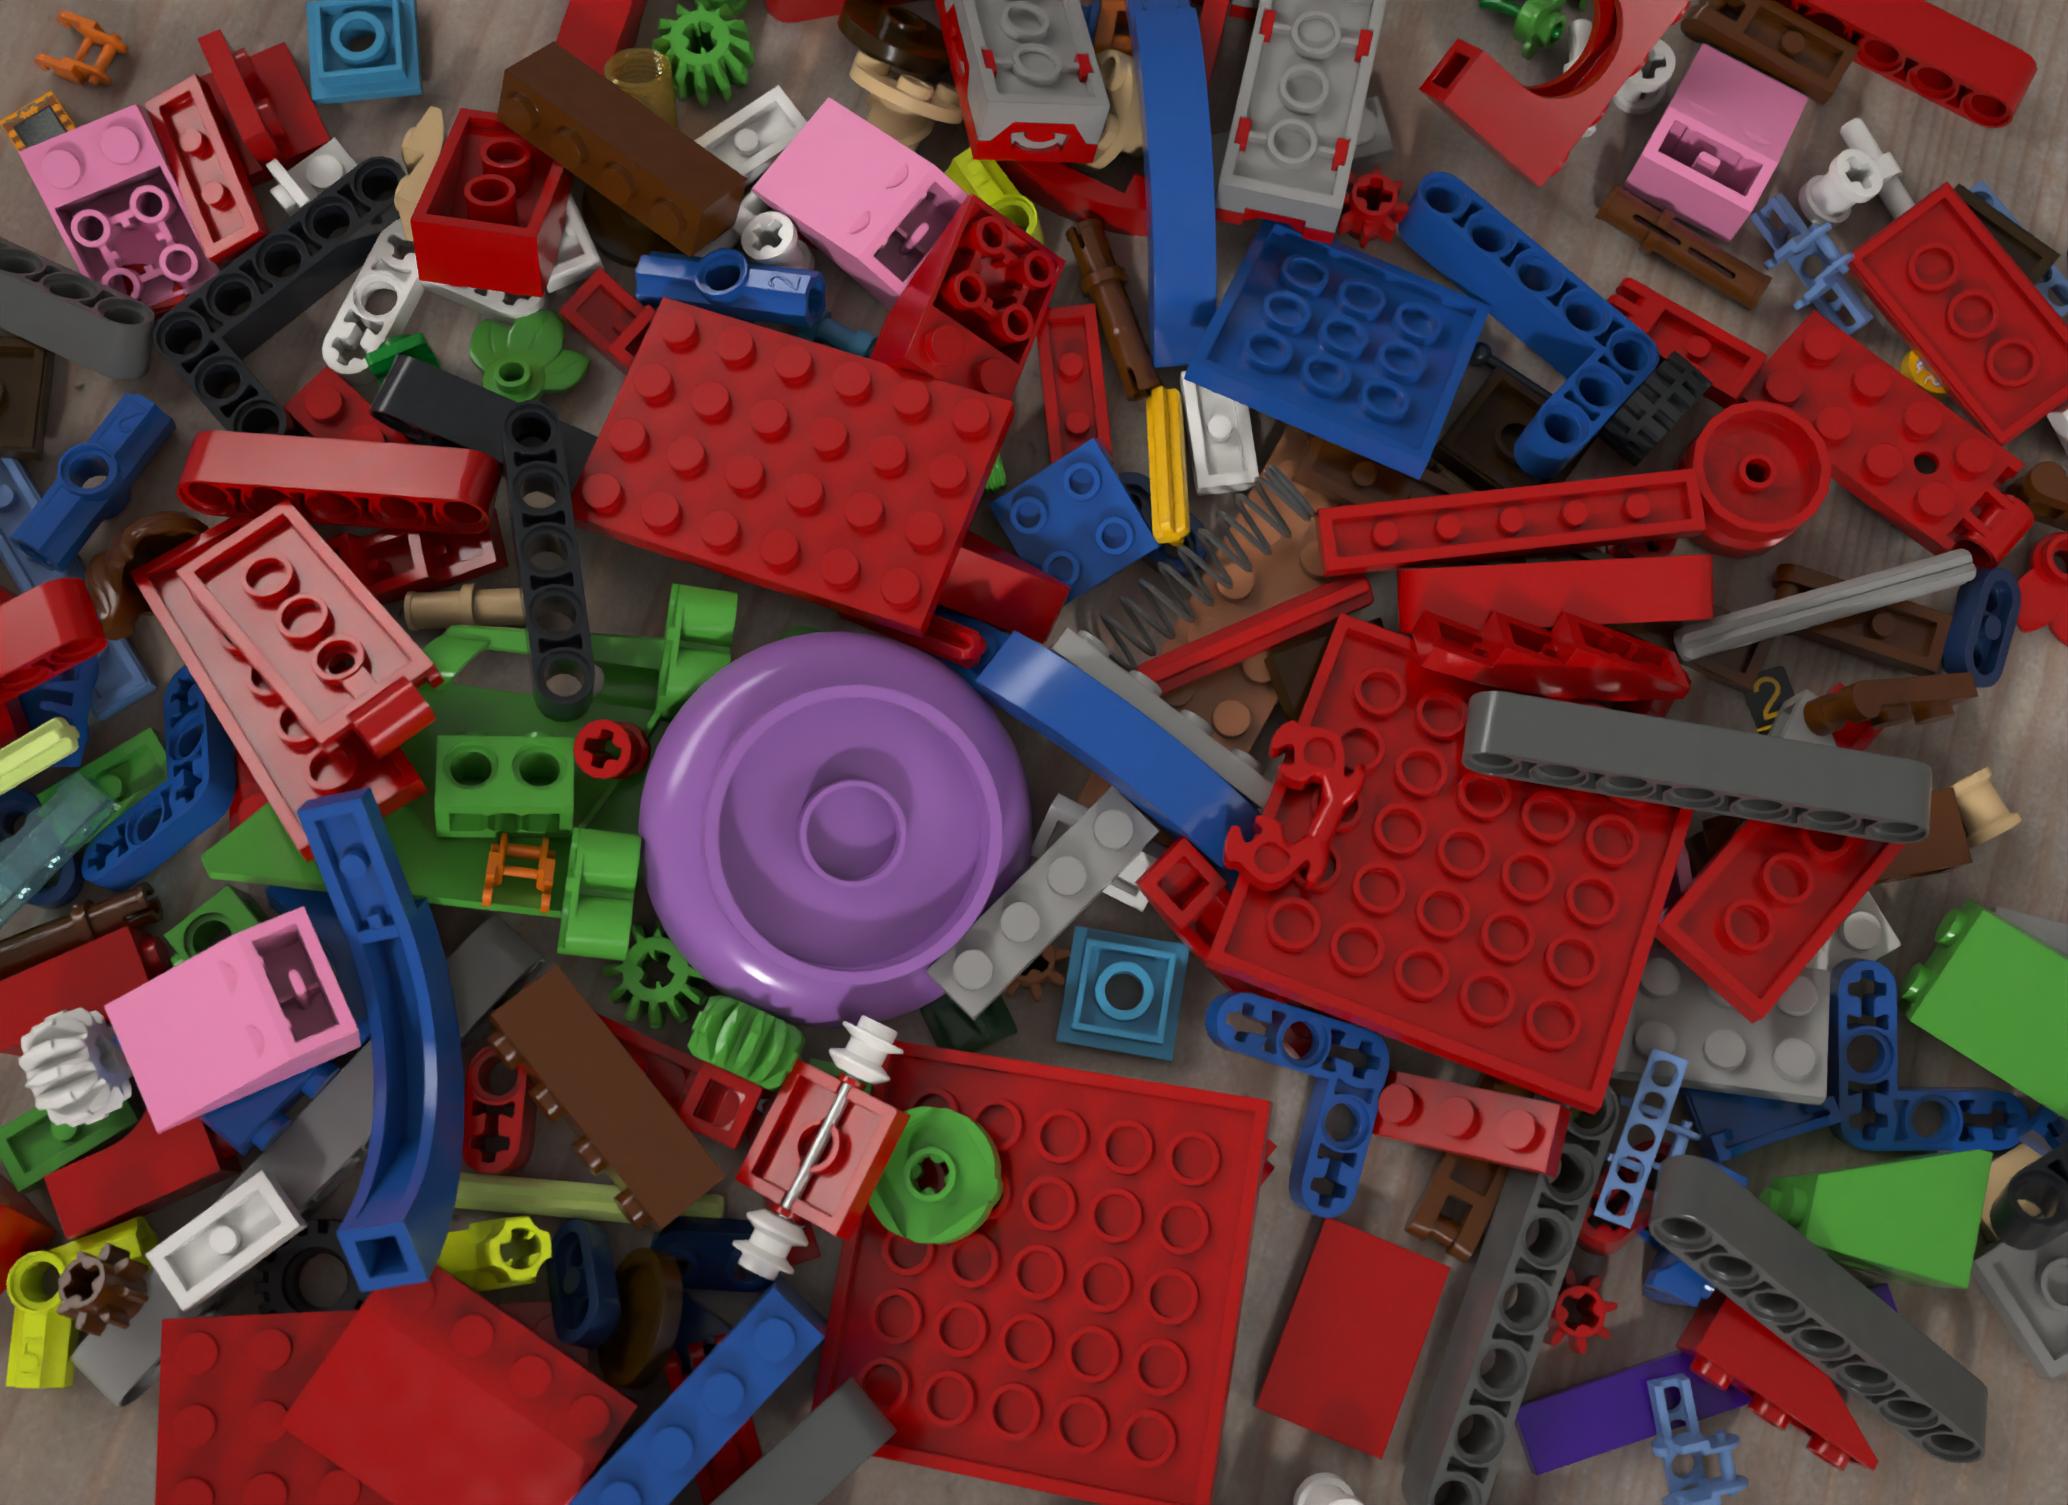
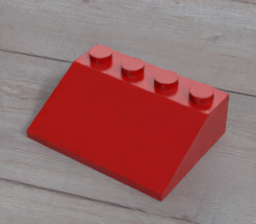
[278,1263,638,1505]

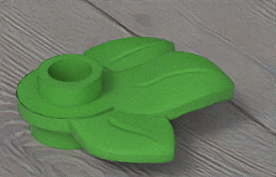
[469,309,591,402]

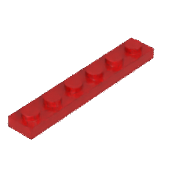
[1314,468,1707,577]

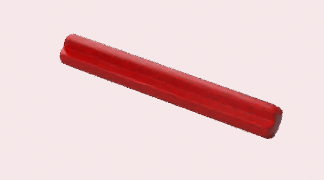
[1136,573,1374,697]

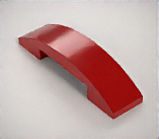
[996,160,1147,237]
[1135,836,1351,1058]
[522,981,765,1150]

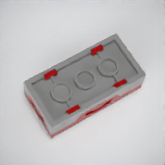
[935,0,1110,163]
[1215,0,1386,244]

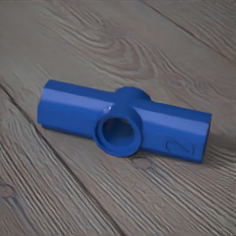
[635,248,826,328]
[10,392,176,573]

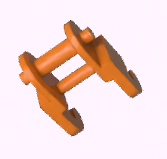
[34,10,128,86]
[482,832,556,914]

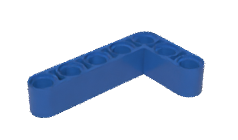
[1398,171,1659,480]

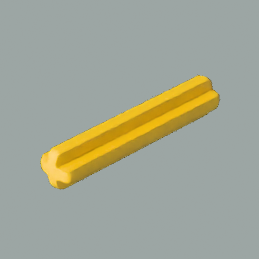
[1146,385,1190,546]

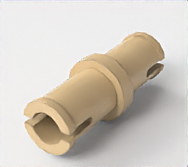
[404,583,539,631]

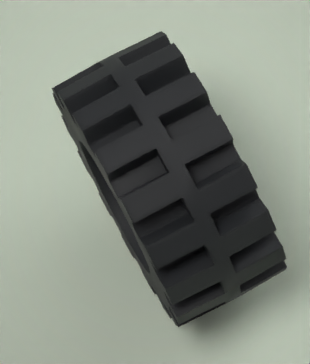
[1598,350,1713,468]

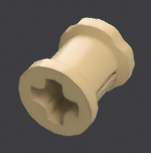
[1944,765,2024,848]

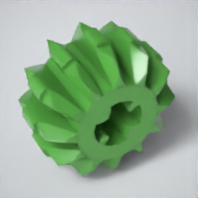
[651,0,755,108]
[603,918,709,1030]
[687,995,806,1091]

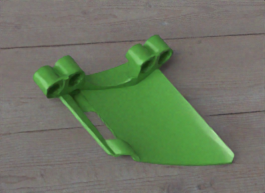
[201,583,738,961]

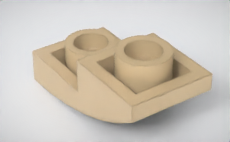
[394,106,447,242]

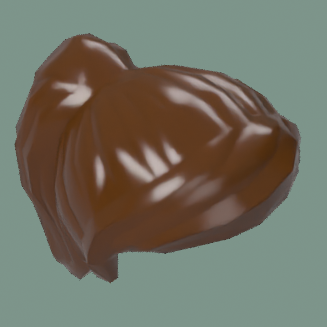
[85,511,209,641]

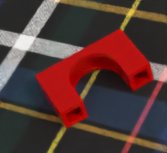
[1419,0,1690,188]
[0,926,243,1239]

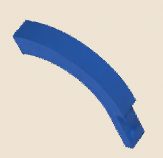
[1124,0,1217,367]
[907,604,1260,892]
[296,787,465,1292]

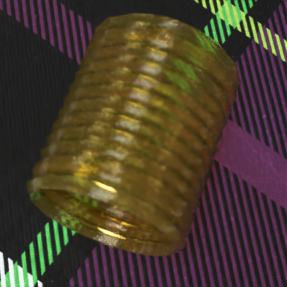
[604,48,678,129]

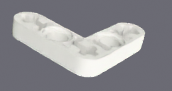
[322,219,549,386]

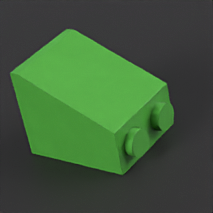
[1897,898,2068,1120]
[1759,1149,1993,1289]

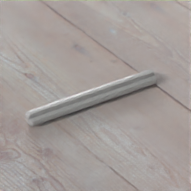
[1673,548,1976,662]

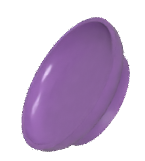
[638,631,1033,1028]

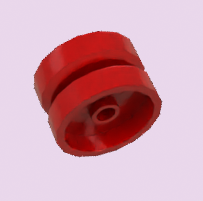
[1670,400,1832,559]

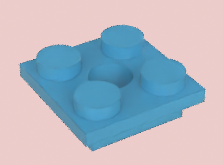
[306,0,423,105]
[1056,926,1189,1062]

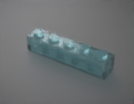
[0,772,122,929]

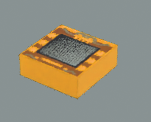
[0,91,78,152]

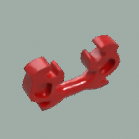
[1223,720,1366,891]

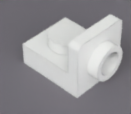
[266,137,357,217]

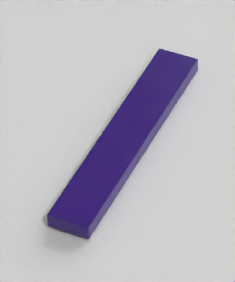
[1514,1283,1898,1475]

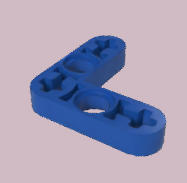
[81,665,236,893]
[1827,958,2029,1151]
[1205,991,1390,1218]

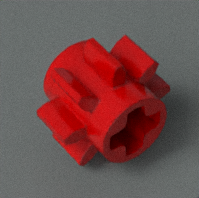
[1337,167,1410,248]
[1543,1268,1618,1354]

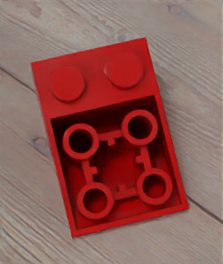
[869,194,1066,401]

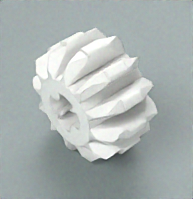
[19,1007,133,1128]

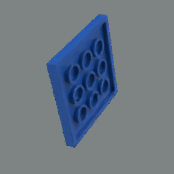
[1184,219,1491,480]

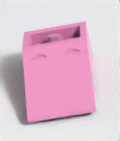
[1622,43,1809,244]
[751,97,968,311]
[18,104,221,307]
[104,906,361,1134]

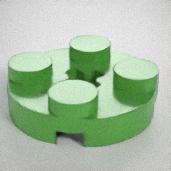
[868,1107,1003,1244]

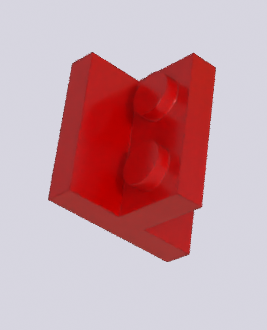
[197,29,332,188]

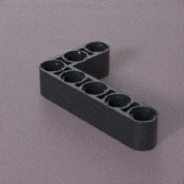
[153,156,406,437]

